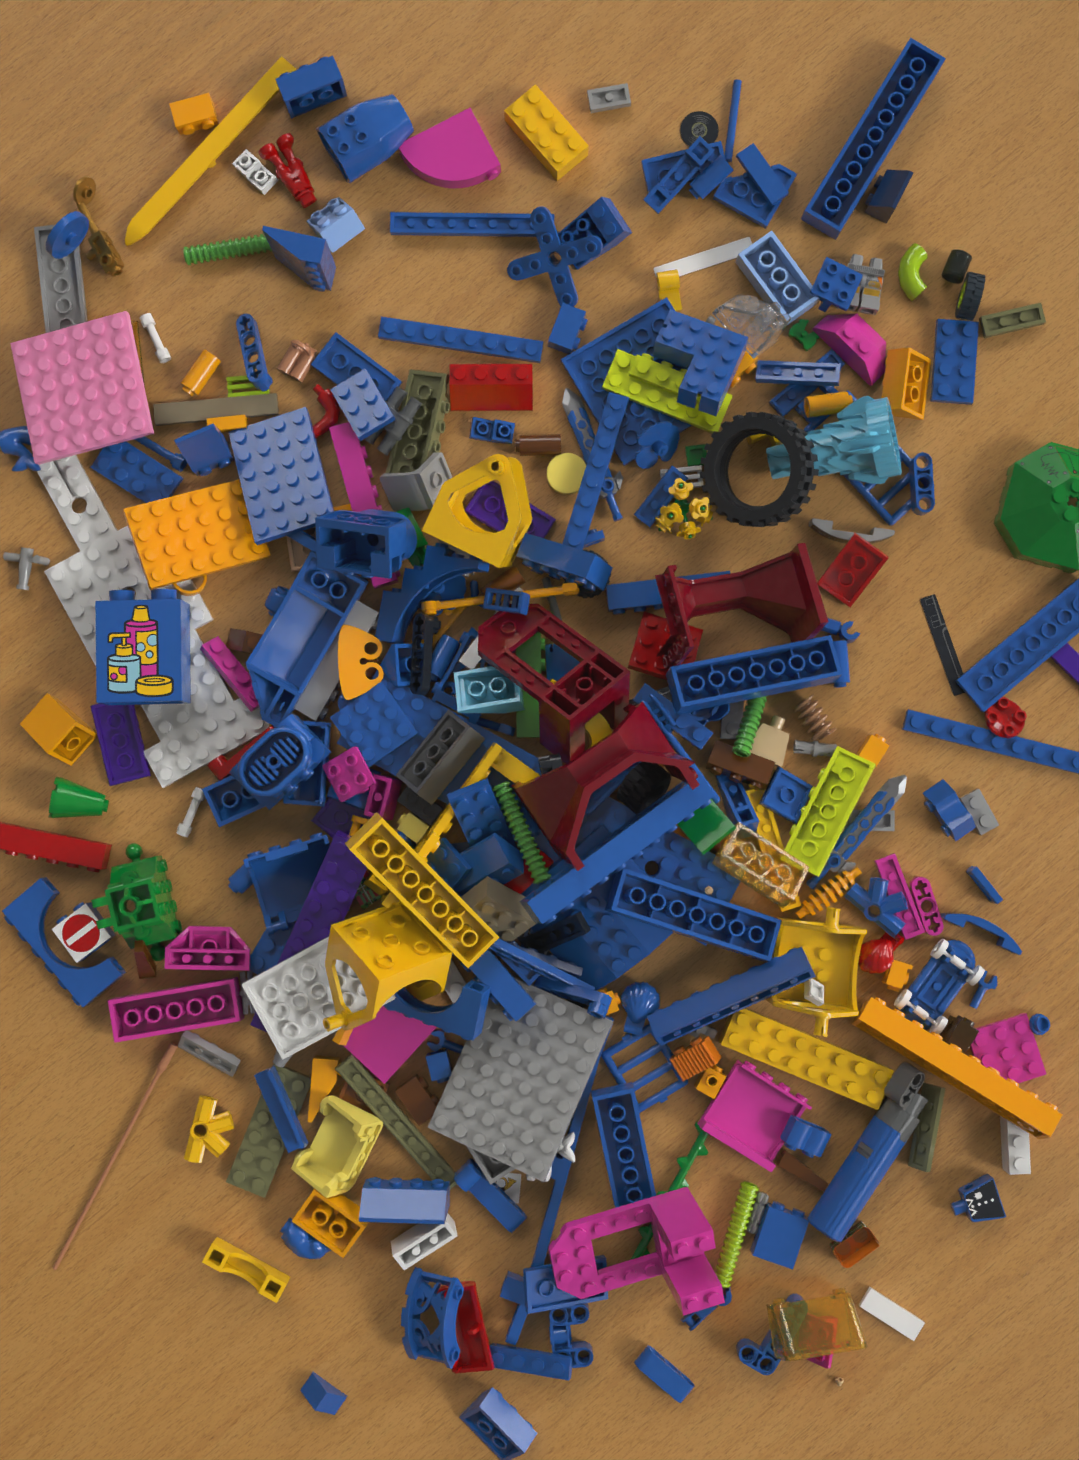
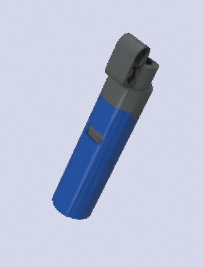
[808,1062,928,1242]

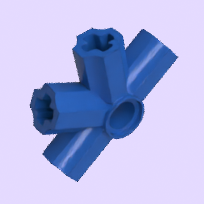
[844,877,908,938]

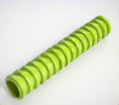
[714,1181,759,1288]

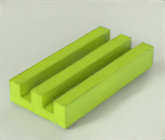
[226,375,270,397]

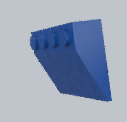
[262,226,336,292]

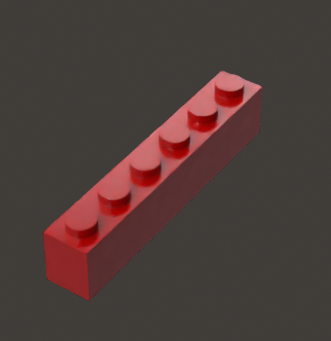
[0,822,112,873]

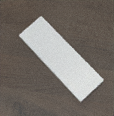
[858,1286,925,1341]

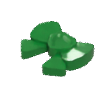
[788,319,820,351]

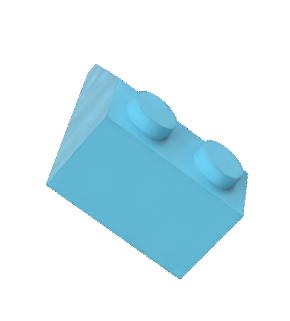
[454,666,525,713]

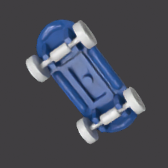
[894,939,985,1034]

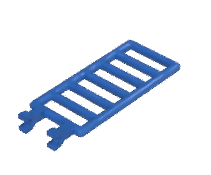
[795,386,926,526]

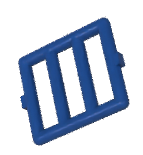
[601,1023,688,1113]

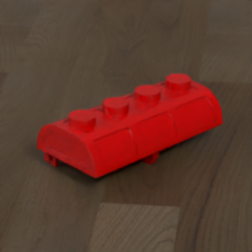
[437,1281,495,1374]

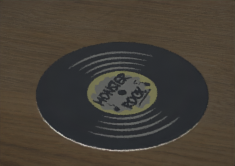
[680,111,719,146]

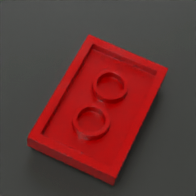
[817,533,889,608]

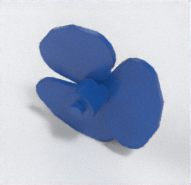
[635,421,679,469]
[419,575,466,616]

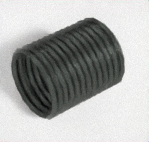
[941,249,972,284]

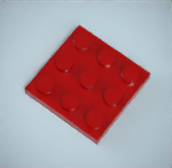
[627,612,703,680]

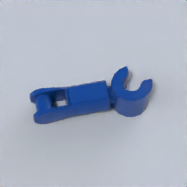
[821,618,860,643]
[681,1287,732,1331]

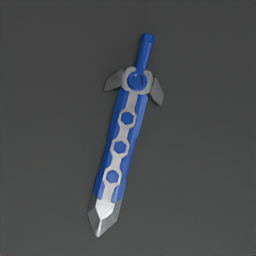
[562,388,623,522]
[806,775,907,890]

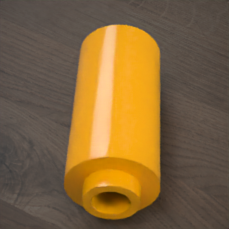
[181,349,221,396]
[804,391,853,418]

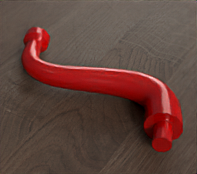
[312,384,340,438]

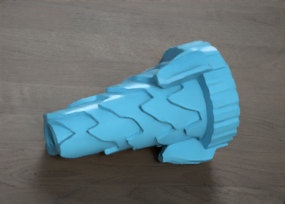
[766,396,902,484]

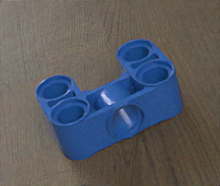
[549,1303,593,1368]

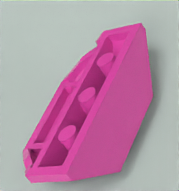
[812,313,886,386]
[164,926,251,971]

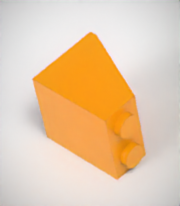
[20,693,97,766]

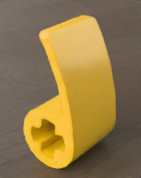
[656,269,682,311]

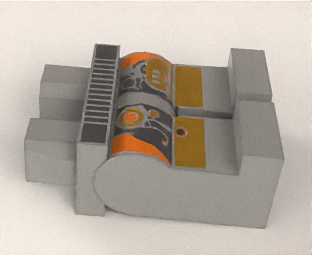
[836,254,885,316]

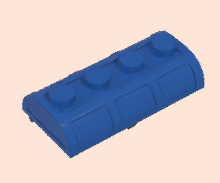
[283,721,332,807]

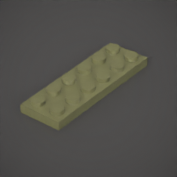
[226,1064,311,1198]

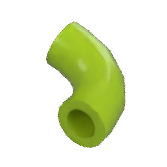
[898,243,928,301]

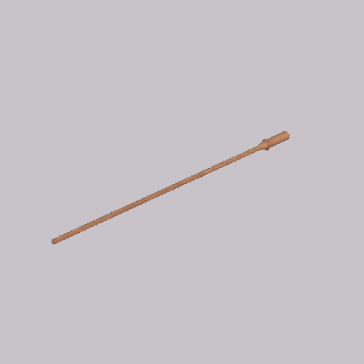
[53,1042,178,1270]

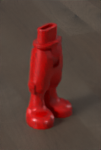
[258,133,317,208]

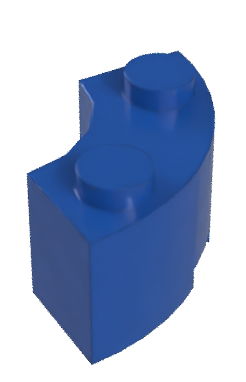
[923,779,976,841]

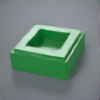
[685,444,707,467]

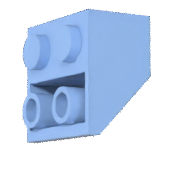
[307,197,365,253]

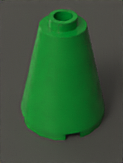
[48,777,109,818]

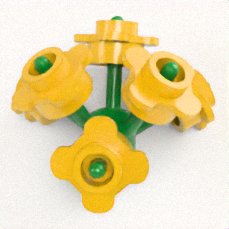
[655,478,713,540]

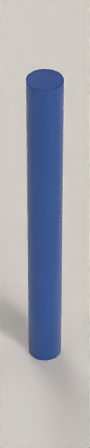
[724,79,742,162]

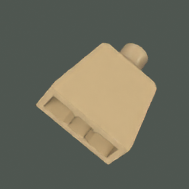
[750,715,789,767]

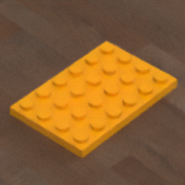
[123,479,271,590]

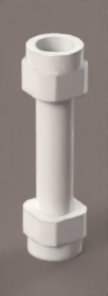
[140,313,171,363]
[176,787,205,838]

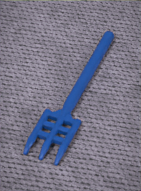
[640,693,720,804]

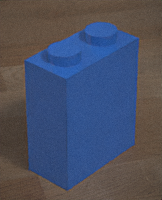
[750,1201,809,1270]

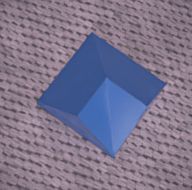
[380,643,424,686]

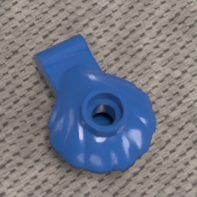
[621,982,660,1036]

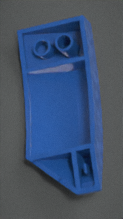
[246,551,369,727]

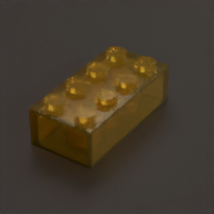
[712,822,810,908]

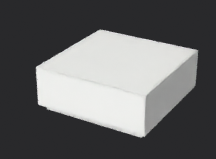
[804,979,824,1006]

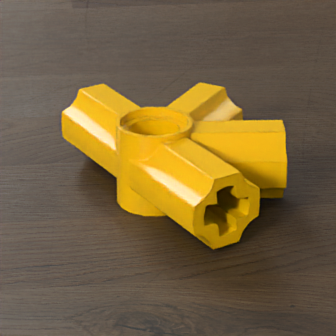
[184,1095,234,1163]

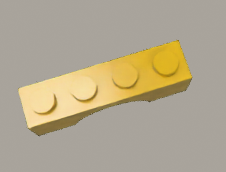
[202,1237,291,1303]

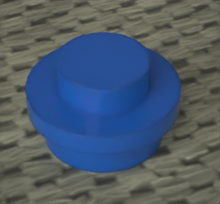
[1029,1014,1050,1035]

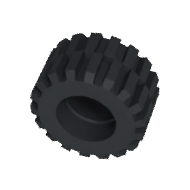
[617,762,672,815]

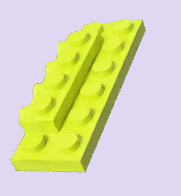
[602,349,733,434]
[780,746,876,877]

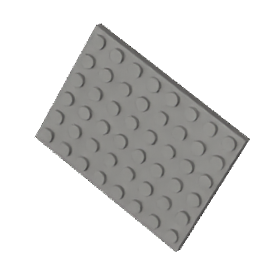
[428,978,613,1182]

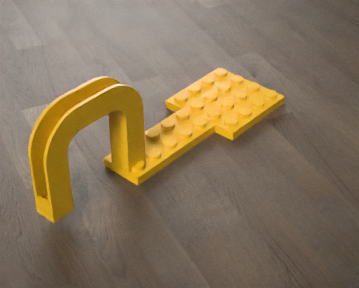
[381,679,612,909]

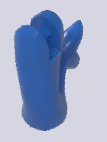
[0,426,41,472]

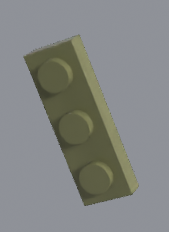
[979,303,1046,338]

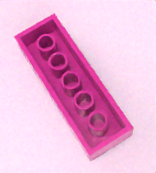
[108,977,245,1043]

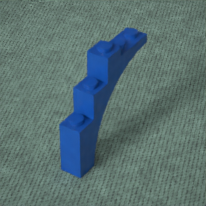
[375,543,490,644]

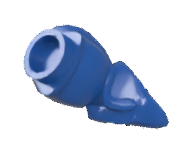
[280,1217,331,1259]

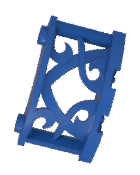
[431,627,516,725]
[401,1267,464,1369]

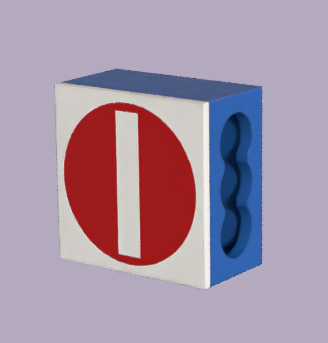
[52,902,116,963]

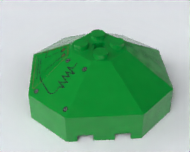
[994,442,1079,574]

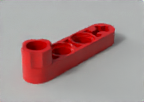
[207,725,276,781]

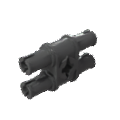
[365,386,422,456]

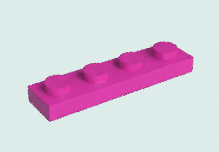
[200,636,259,712]
[874,853,925,940]

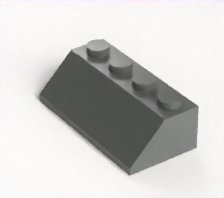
[396,710,485,805]

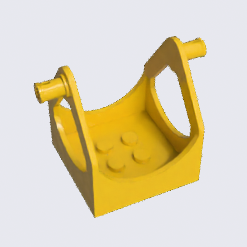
[422,454,532,568]
[323,901,452,1032]
[766,907,867,1037]

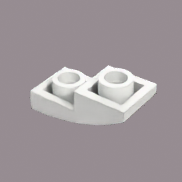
[232,149,278,195]

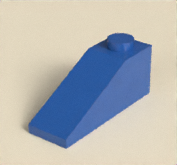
[715,774,759,838]

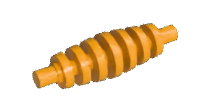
[795,867,862,919]

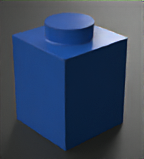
[426,1049,453,1083]

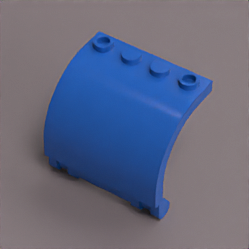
[243,833,350,936]

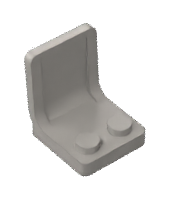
[380,452,452,511]

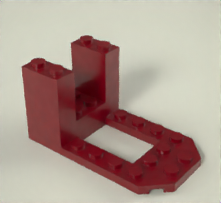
[478,603,630,764]

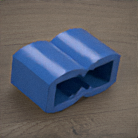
[780,1115,832,1158]

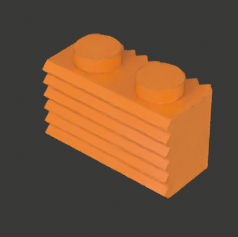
[669,1036,721,1081]

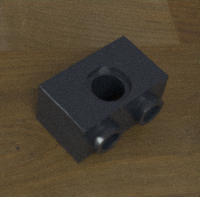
[397,786,444,825]

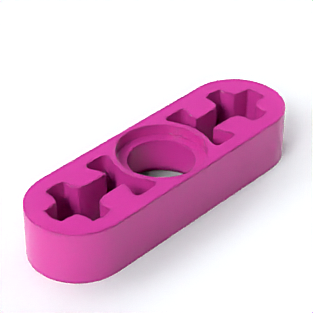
[909,877,944,936]

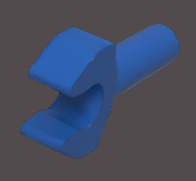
[476,717,515,736]
[969,970,997,1009]
[427,1030,464,1054]

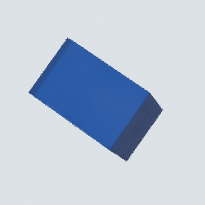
[300,1372,347,1415]

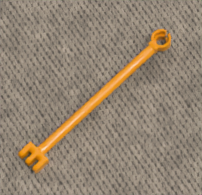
[421,582,579,616]

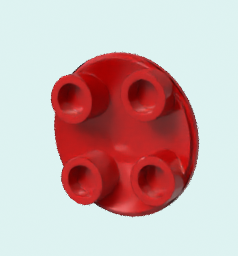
[985,697,1027,738]

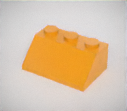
[882,347,931,420]
[292,1188,368,1258]

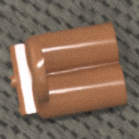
[277,339,317,383]

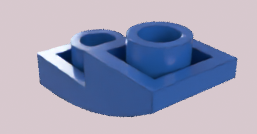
[469,417,515,444]

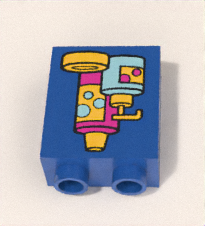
[95,589,191,706]

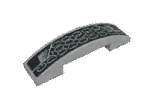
[809,518,895,544]

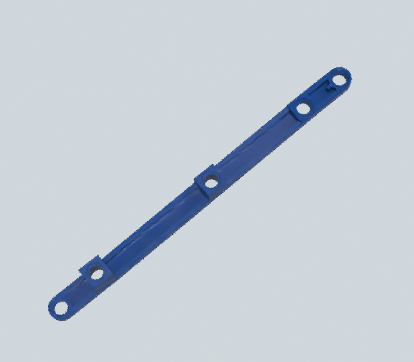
[500,1015,614,1346]

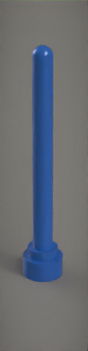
[134,436,188,472]

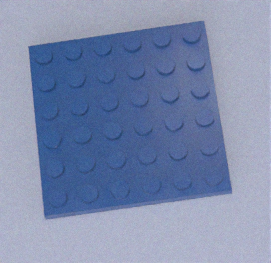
[561,297,692,466]

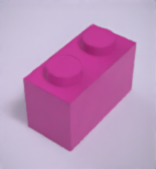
[364,774,403,820]

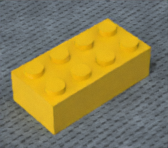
[504,84,589,181]

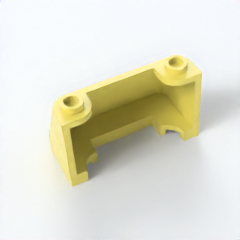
[291,1095,383,1198]

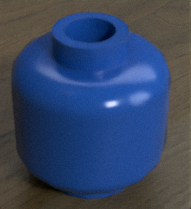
[265,586,289,617]

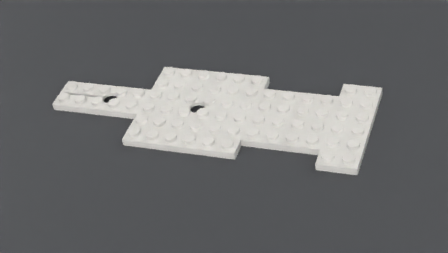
[37,455,269,788]

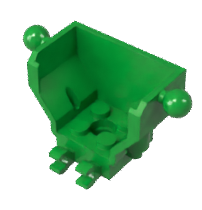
[91,843,182,961]

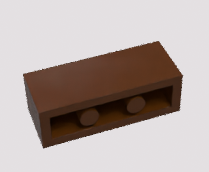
[706,740,775,791]

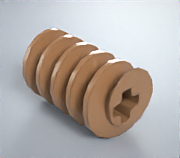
[793,694,837,740]

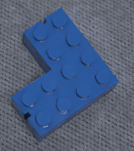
[653,309,748,416]

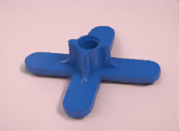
[507,206,603,307]

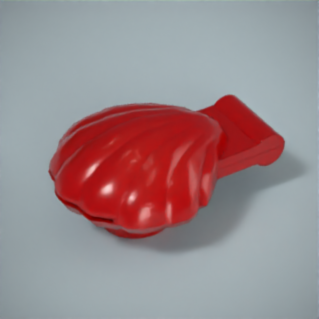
[858,932,904,974]

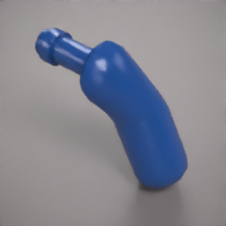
[470,580,483,608]

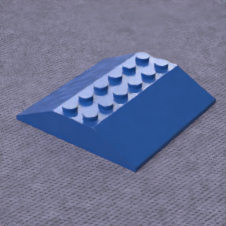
[521,824,673,991]

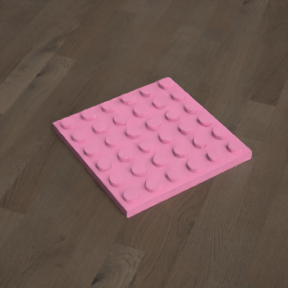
[10,311,154,465]

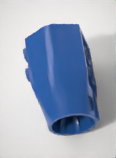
[316,94,414,183]

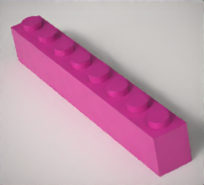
[329,422,401,589]

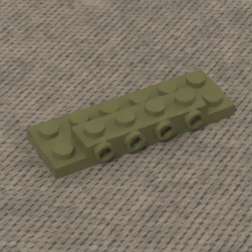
[382,369,450,490]

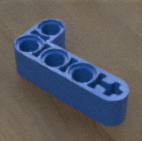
[454,1158,527,1233]
[736,1294,808,1375]

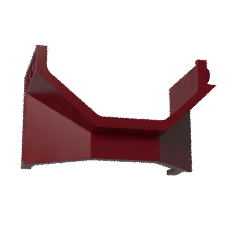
[655,543,829,670]
[512,701,700,871]

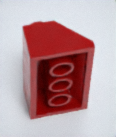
[449,364,533,411]

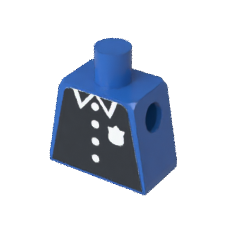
[950,1174,1006,1222]

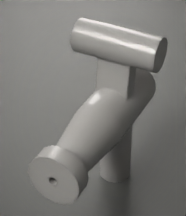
[3,547,50,590]

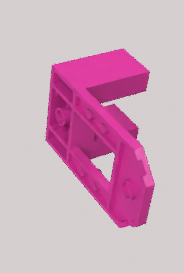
[548,1187,725,1316]

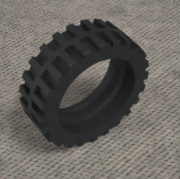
[700,412,819,527]

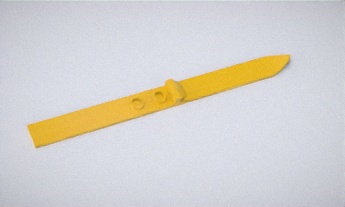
[125,56,297,246]

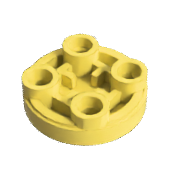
[547,453,586,495]

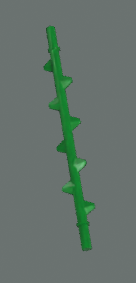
[630,1122,709,1260]

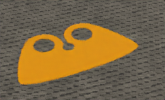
[338,624,384,700]

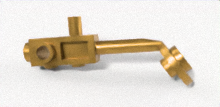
[73,176,125,277]

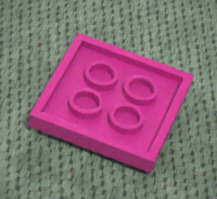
[970,1013,1046,1083]

